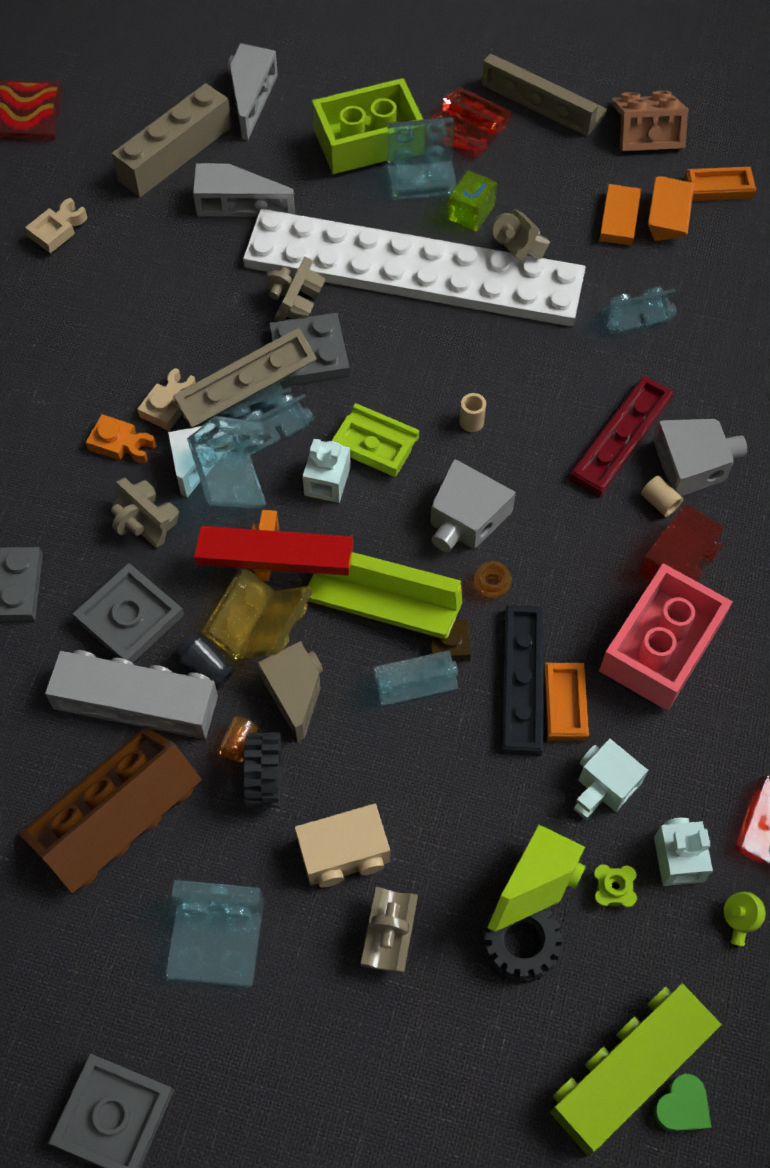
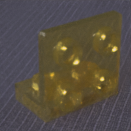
[202,568,312,659]

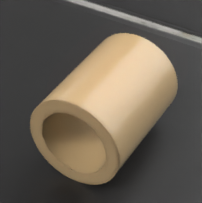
[459,393,486,432]
[641,476,683,517]

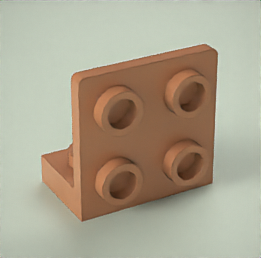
[612,91,688,151]

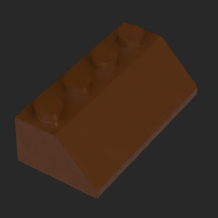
[19,726,202,894]

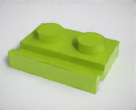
[332,403,420,477]

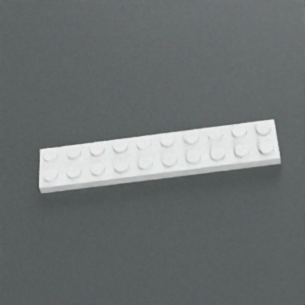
[243,209,586,327]

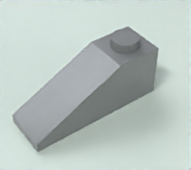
[228,43,278,140]
[193,163,295,217]

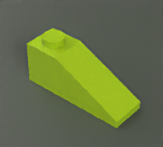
[487,825,586,932]

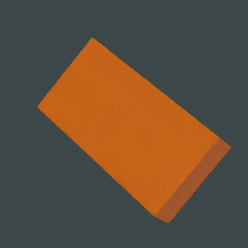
[685,166,756,202]
[599,184,641,246]
[544,663,589,741]

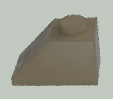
[258,641,323,742]

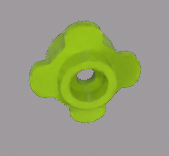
[594,864,637,908]

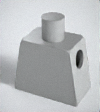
[653,419,747,496]
[430,459,516,552]

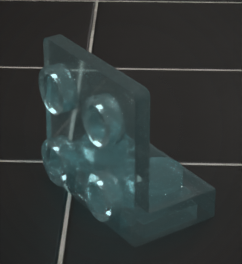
[387,117,457,200]
[187,416,273,509]
[166,880,264,987]

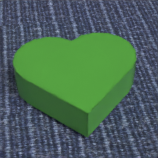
[654,1074,711,1132]

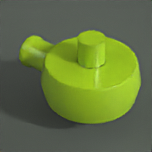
[724,891,766,947]

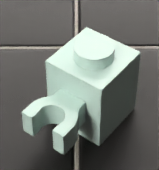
[303,439,351,503]
[574,739,648,820]
[654,818,713,886]

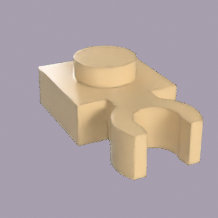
[25,198,87,253]
[137,368,196,431]

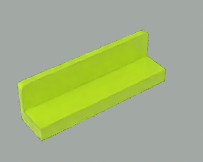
[304,552,462,639]

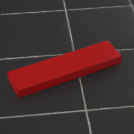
[194,526,354,576]

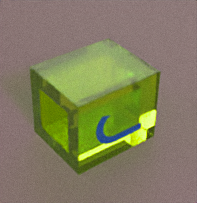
[448,170,497,231]

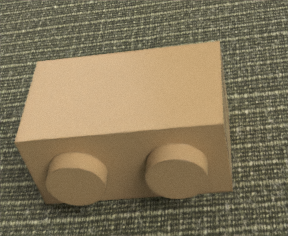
[295,803,390,887]

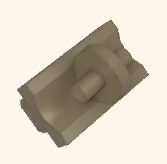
[491,209,550,261]
[265,256,326,322]
[111,478,179,548]
[361,887,418,975]

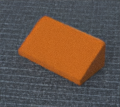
[648,176,694,241]

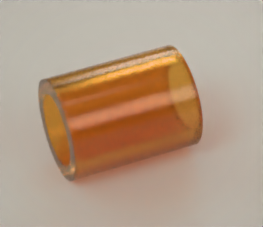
[218,717,258,762]

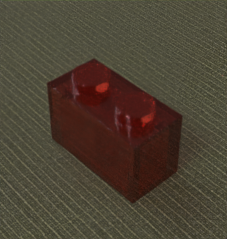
[639,504,725,582]

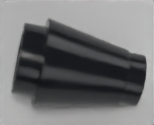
[175,631,234,688]

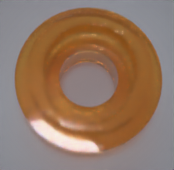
[473,561,512,598]

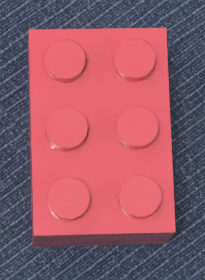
[599,563,733,711]

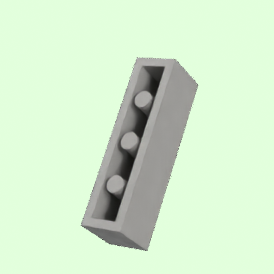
[45,650,218,740]

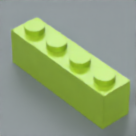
[550,983,722,1156]

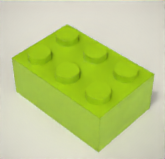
[312,78,425,174]

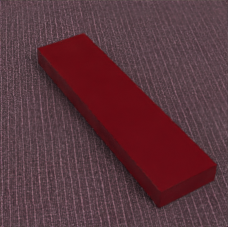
[569,376,674,497]

